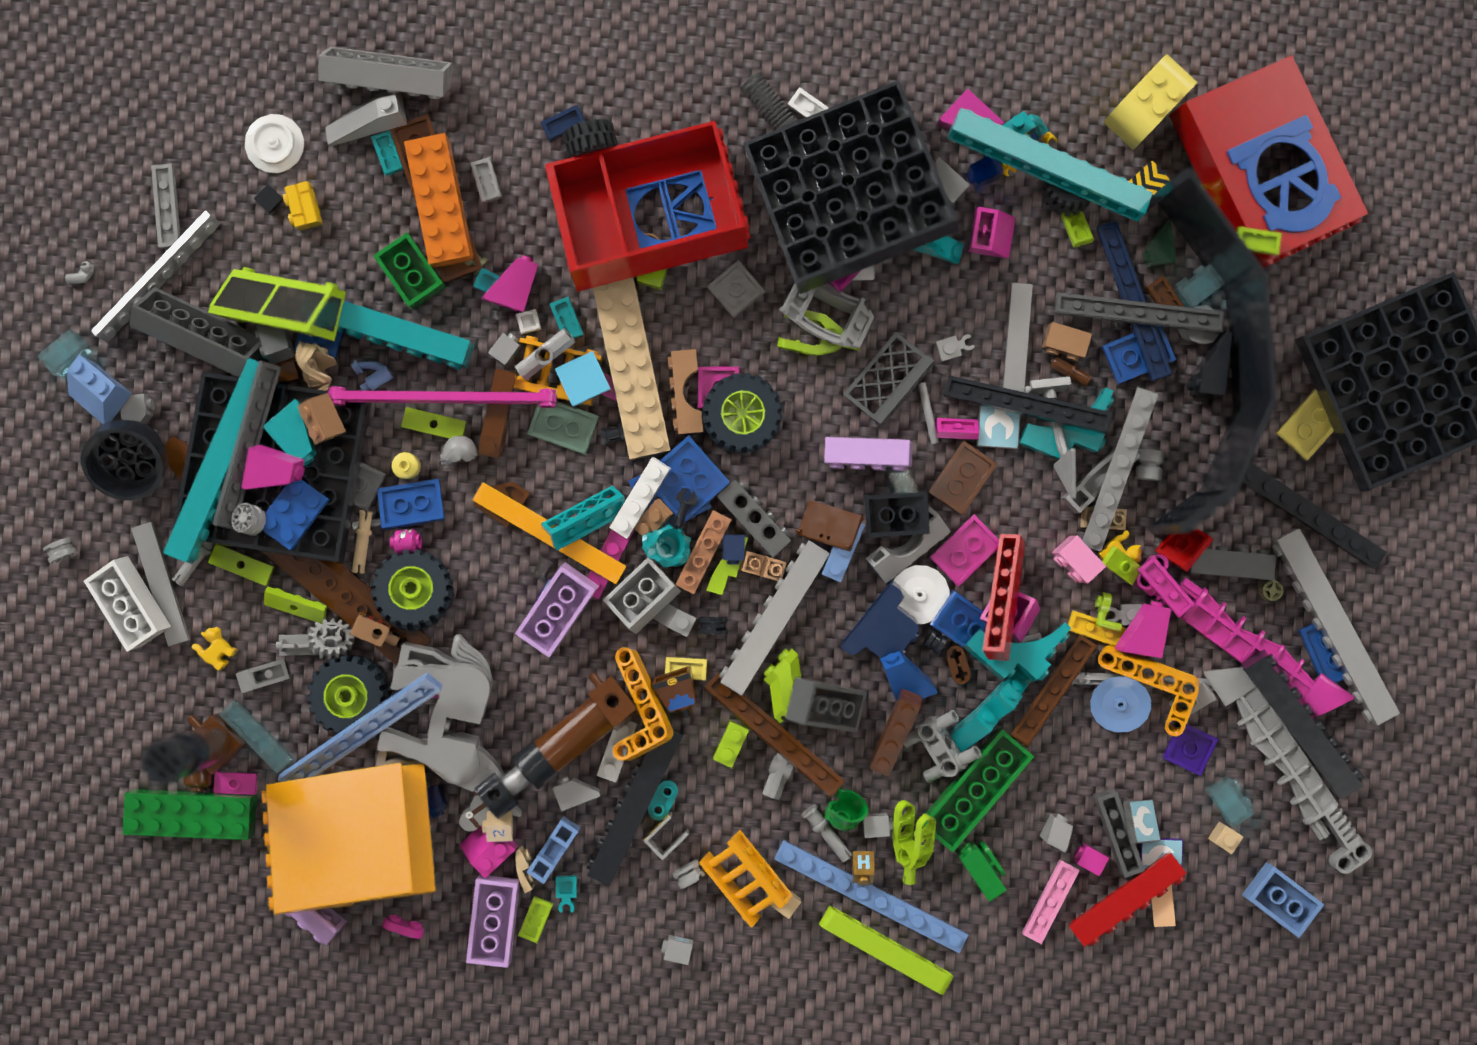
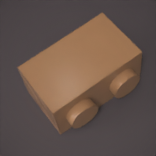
[1042,322,1092,362]
[298,393,346,445]

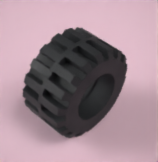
[562,119,618,158]
[1041,181,1091,216]

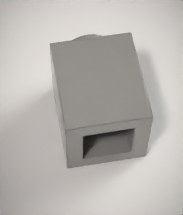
[488,333,522,367]
[862,812,893,838]
[661,935,693,965]

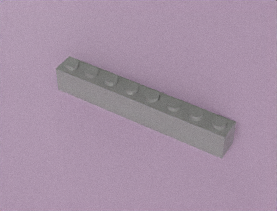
[719,541,830,696]

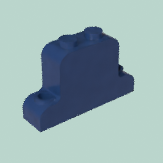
[841,580,920,658]

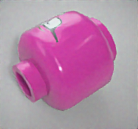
[390,529,422,555]

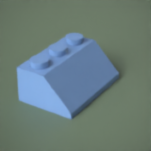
[67,354,132,424]

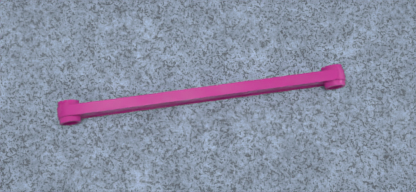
[328,387,557,408]

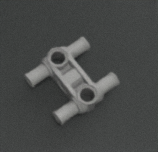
[904,710,981,783]

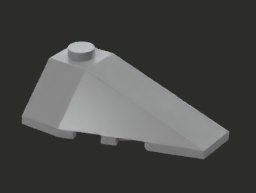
[325,91,407,147]

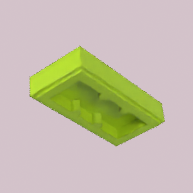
[1060,210,1094,248]
[1237,227,1282,256]
[1102,546,1141,585]
[518,896,554,943]

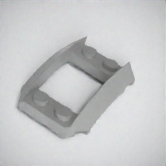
[779,283,874,348]

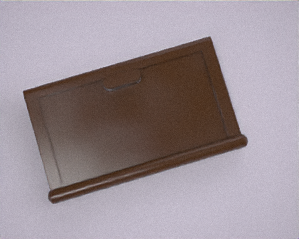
[796,500,865,552]

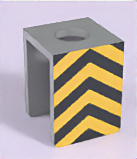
[1128,161,1170,196]
[644,811,689,861]

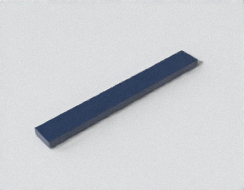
[1096,221,1172,382]

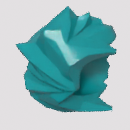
[642,524,691,568]

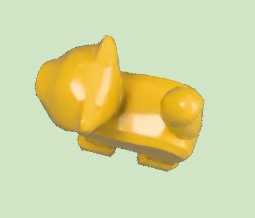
[1097,530,1142,574]
[192,627,238,671]

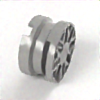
[231,503,266,535]
[43,537,78,564]
[672,859,705,889]

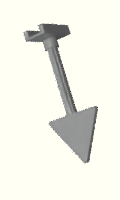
[1024,377,1076,499]

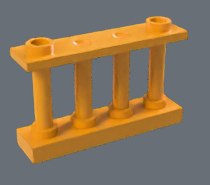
[514,336,603,406]
[699,830,793,927]

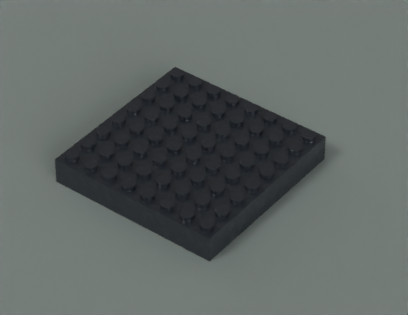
[743,80,960,294]
[1294,272,1477,491]
[172,372,371,564]

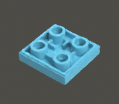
[555,351,611,407]

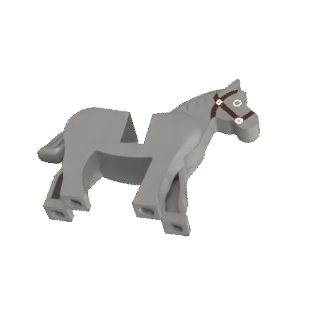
[375,634,522,831]

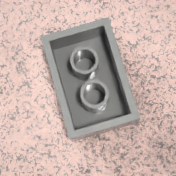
[603,558,681,634]

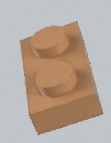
[634,498,673,536]

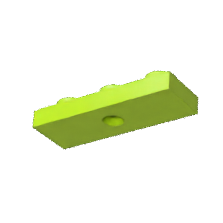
[401,407,467,439]
[208,544,275,586]
[264,587,327,624]

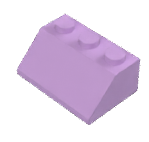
[285,908,347,945]

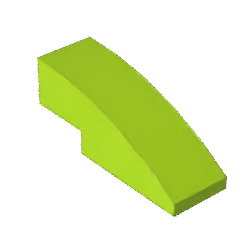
[706,537,748,595]

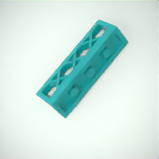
[541,485,625,551]

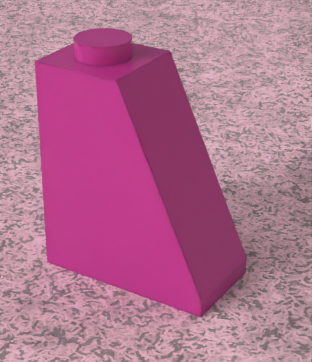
[937,89,1004,130]
[481,256,538,313]
[242,445,304,489]
[1115,601,1171,658]

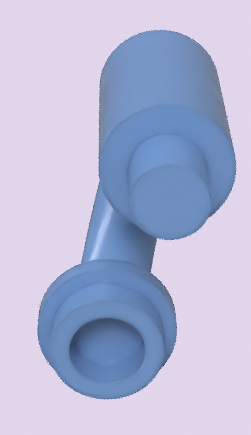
[351,359,394,391]

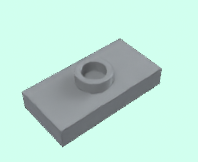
[470,157,502,204]
[1169,681,1217,715]

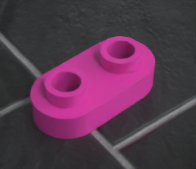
[382,914,424,939]

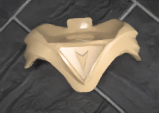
[296,341,337,391]

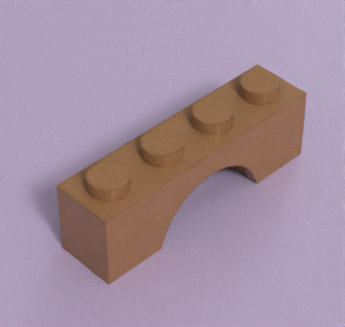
[668,349,704,435]

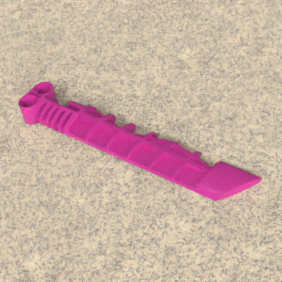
[1134,555,1354,717]

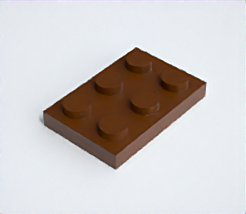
[928,441,997,515]

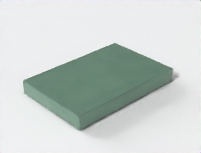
[527,401,600,455]

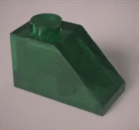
[1142,221,1176,269]

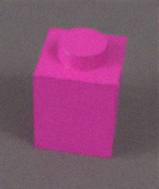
[1073,842,1109,876]

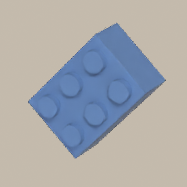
[1242,862,1324,938]

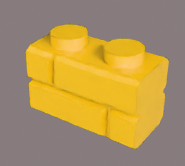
[283,181,323,231]

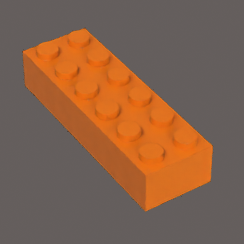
[404,133,474,268]

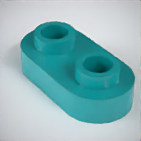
[648,780,678,820]

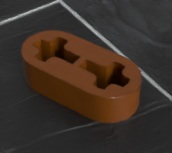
[945,645,971,684]

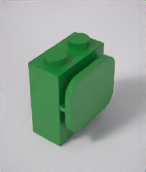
[956,840,1006,902]

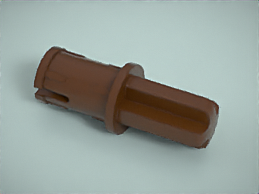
[1050,357,1091,387]

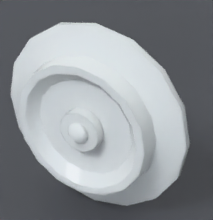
[245,114,304,173]
[894,565,950,624]

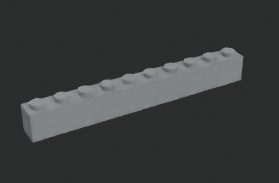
[1271,528,1400,725]

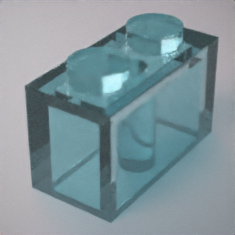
[1174,264,1225,308]
[37,329,92,377]
[1205,776,1254,828]

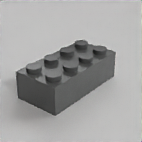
[785,677,867,732]

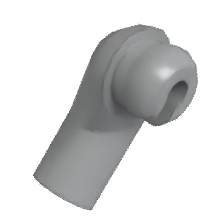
[65,261,94,284]

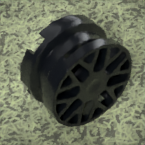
[699,616,728,634]

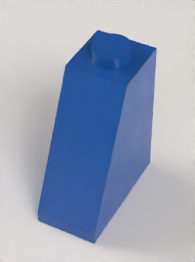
[880,651,938,701]

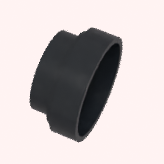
[81,420,168,500]

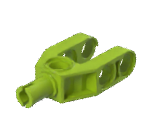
[777,310,861,357]
[892,800,936,885]

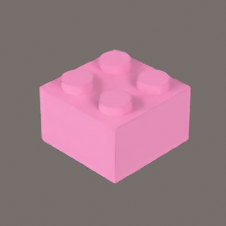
[1052,536,1106,584]

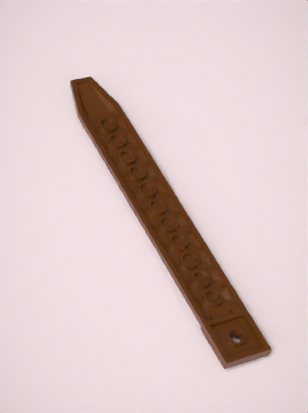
[165,436,432,666]

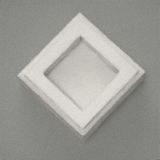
[516,309,542,335]

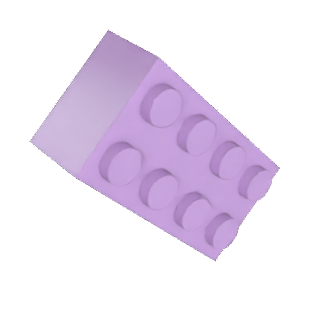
[824,437,913,471]
[515,562,599,657]
[466,874,520,968]

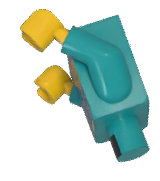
[999,111,1058,177]

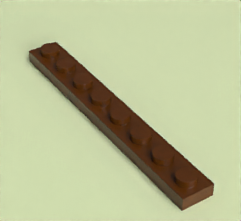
[704,672,845,798]

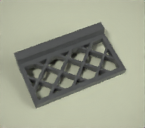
[843,332,934,428]

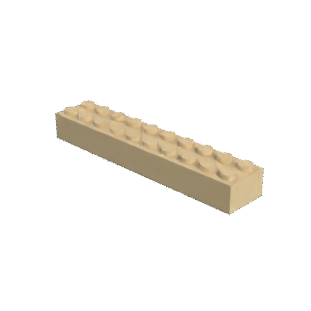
[593,277,671,460]

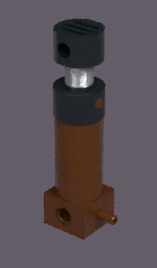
[474,673,639,820]
[141,713,249,784]

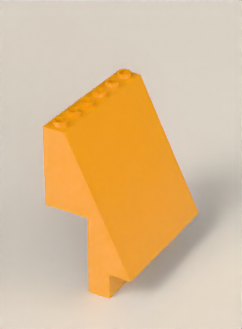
[261,763,436,915]

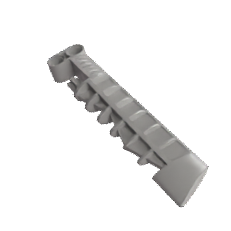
[1204,667,1372,874]

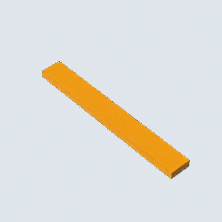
[473,482,627,584]

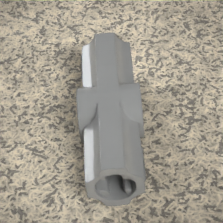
[515,328,575,380]
[762,739,800,800]

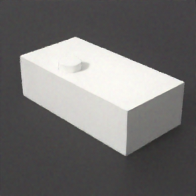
[84,556,171,652]

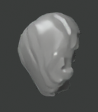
[439,436,479,465]

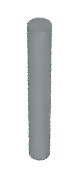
[918,382,939,444]

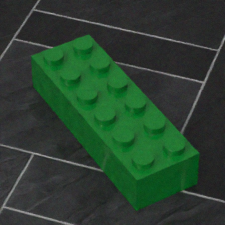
[923,727,1034,852]
[123,789,257,840]

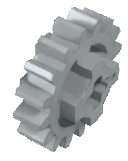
[308,618,354,660]

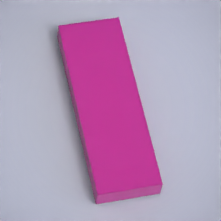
[1137,556,1195,618]

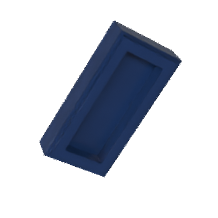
[540,105,585,142]

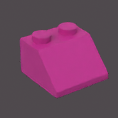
[980,592,1041,643]
[460,826,519,878]

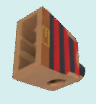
[350,611,401,647]

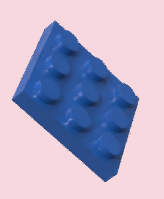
[656,436,730,524]

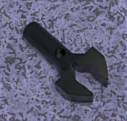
[674,488,697,528]

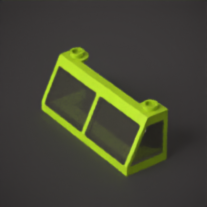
[208,267,346,341]

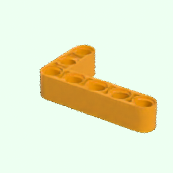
[1098,645,1200,736]
[613,647,673,761]

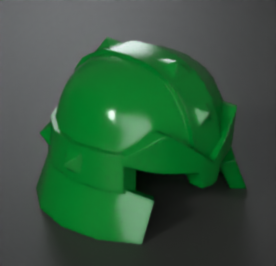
[825,789,868,831]

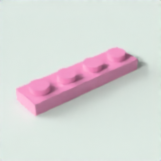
[1022,859,1080,944]

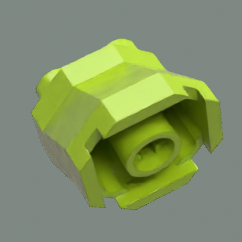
[763,648,801,723]

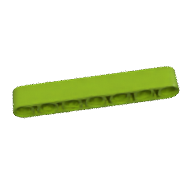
[819,905,954,995]

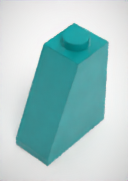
[263,399,317,466]

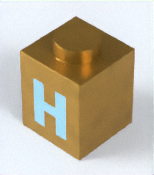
[852,851,875,885]

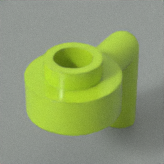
[1095,592,1122,632]

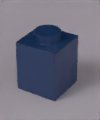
[723,535,745,565]

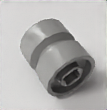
[1134,449,1165,481]

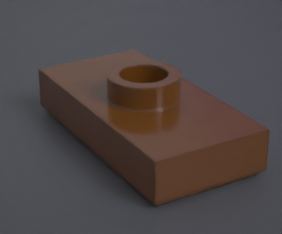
[1145,275,1185,307]

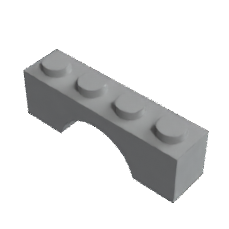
[1061,447,1140,514]
[866,507,951,583]

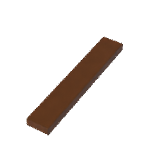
[1010,635,1097,748]

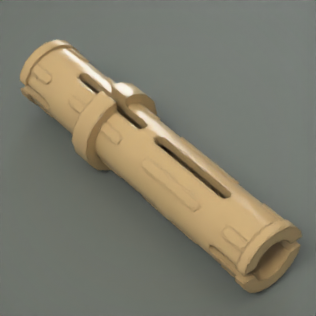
[351,510,373,574]

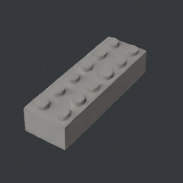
[318,47,453,99]

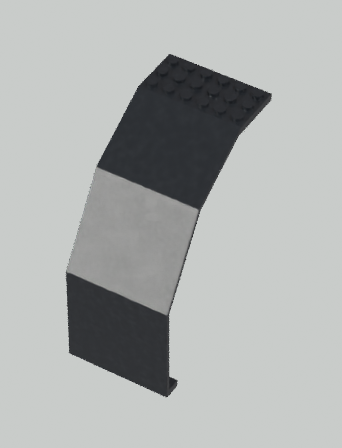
[1146,167,1277,535]

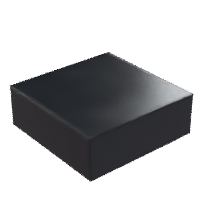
[254,184,284,214]

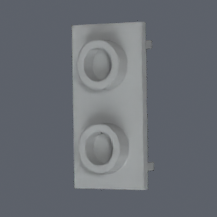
[276,634,320,656]

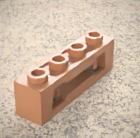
[676,511,731,594]

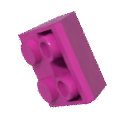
[968,207,1016,259]

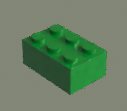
[373,232,447,310]

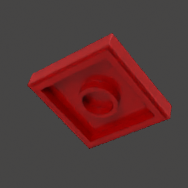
[1155,528,1213,572]

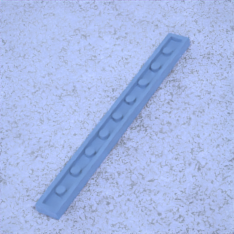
[278,672,443,782]
[774,839,968,953]

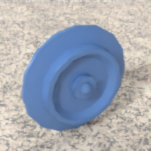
[1090,676,1151,732]

